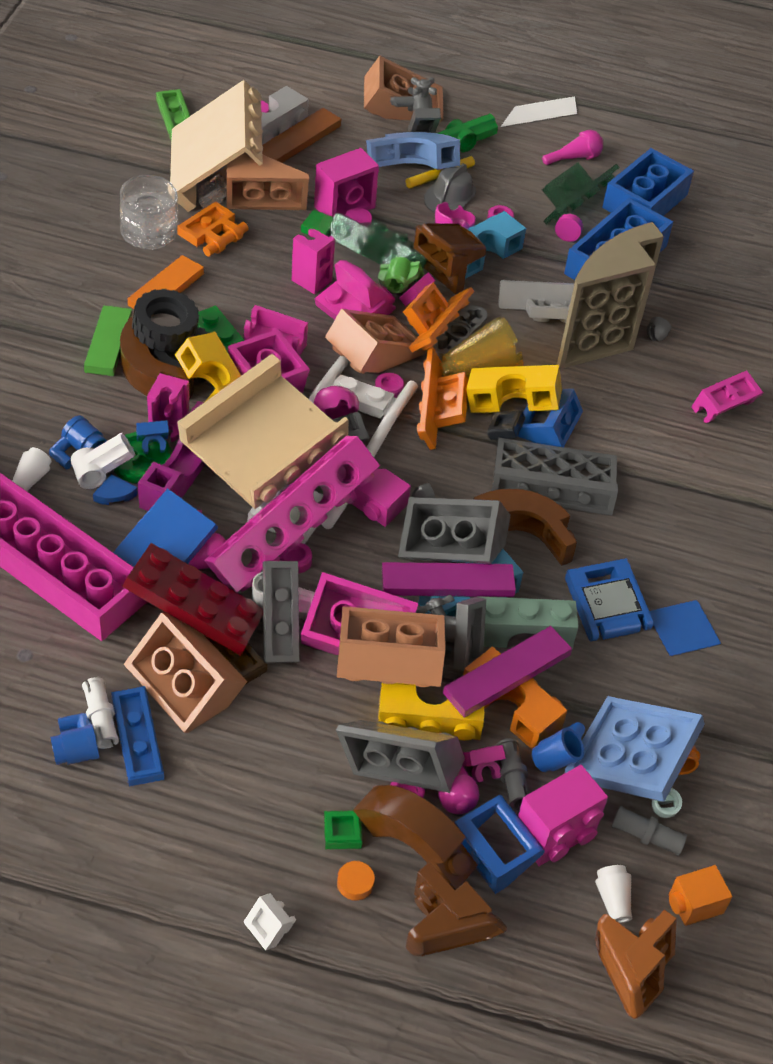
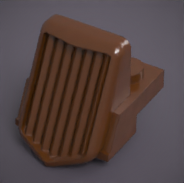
[414,223,487,294]
[406,862,507,956]

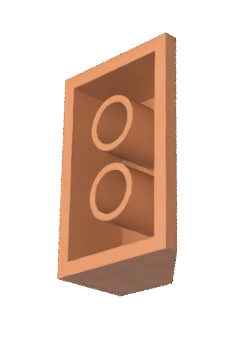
[337,606,445,687]
[124,612,247,733]

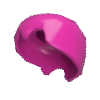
[435,202,476,229]
[313,385,359,419]

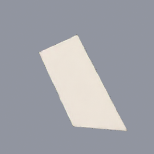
[501,96,577,127]

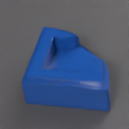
[93,474,138,505]

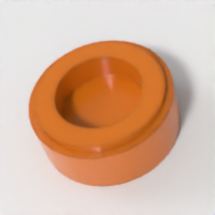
[337,861,375,901]

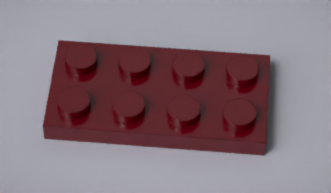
[122,543,263,655]

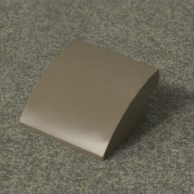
[557,222,664,369]

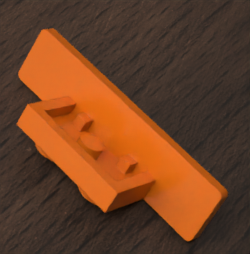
[403,282,474,352]
[417,347,469,450]

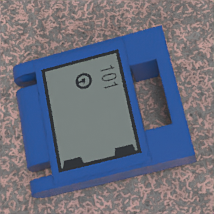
[565,558,653,642]

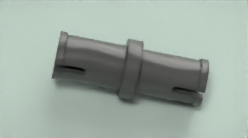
[497,738,529,810]
[611,806,687,856]

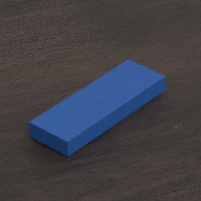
[111,686,165,786]

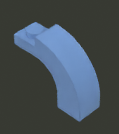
[366,132,460,170]

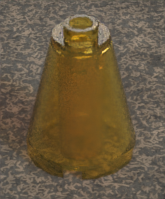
[439,316,524,379]

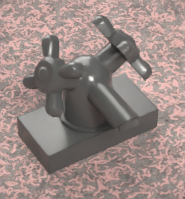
[390,77,441,133]
[416,595,486,671]

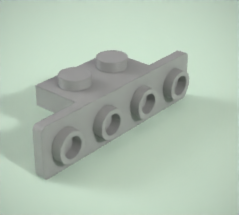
[498,280,574,323]

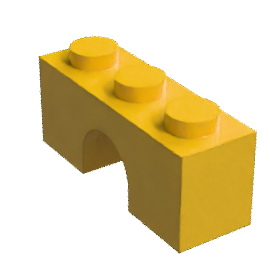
[175,332,241,402]
[466,365,562,413]
[378,683,484,741]

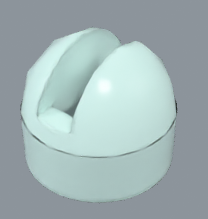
[652,788,682,818]

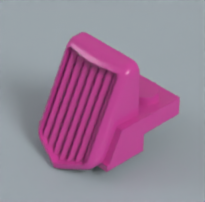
[314,260,396,320]

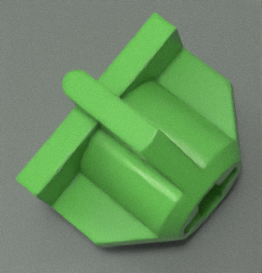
[378,257,424,294]

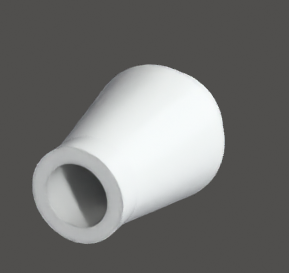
[12,447,52,492]
[595,865,633,923]

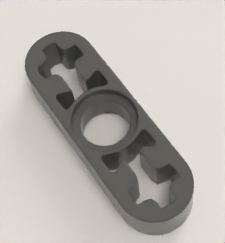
[432,305,487,364]

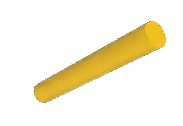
[405,156,475,189]

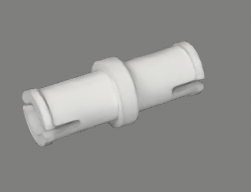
[82,677,119,749]

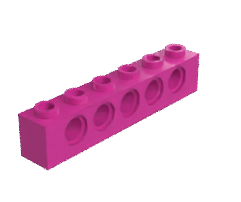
[204,436,380,592]

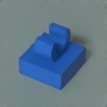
[136,420,169,454]

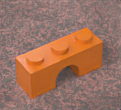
[463,646,567,749]

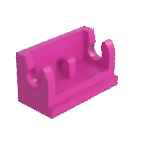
[291,229,335,294]
[244,305,308,356]
[691,370,764,423]
[147,373,189,442]

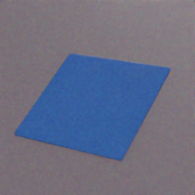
[649,600,721,656]

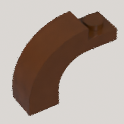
[120,317,194,400]
[473,489,577,566]
[353,785,478,890]

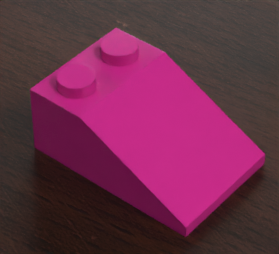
[301,572,418,655]

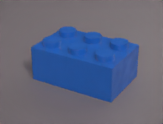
[602,148,694,216]

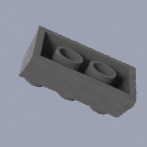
[398,497,511,564]
[336,720,465,793]

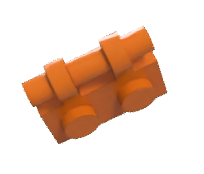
[177,201,249,257]

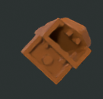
[595,909,677,1019]

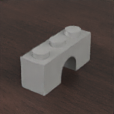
[261,86,309,145]

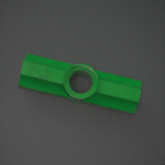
[438,113,498,153]

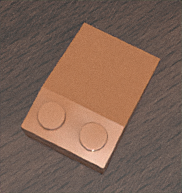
[364,56,443,122]
[226,152,309,210]
[325,309,427,374]

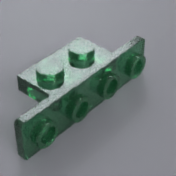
[542,162,620,225]
[327,213,427,282]

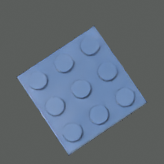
[565,696,705,802]

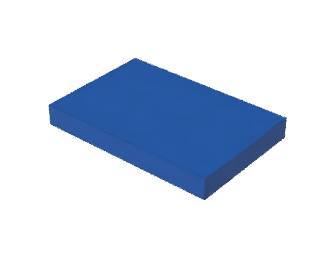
[113,488,218,567]

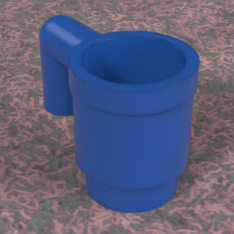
[49,415,107,469]
[50,713,100,765]
[532,722,585,773]

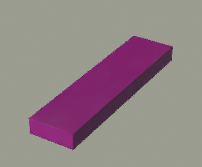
[381,562,516,597]
[443,626,572,718]

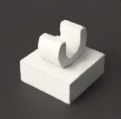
[244,893,296,951]

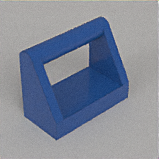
[518,388,583,447]
[454,795,545,894]

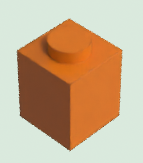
[669,865,733,926]

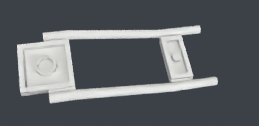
[247,356,418,544]

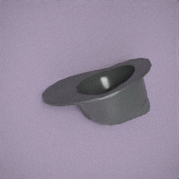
[424,163,476,213]

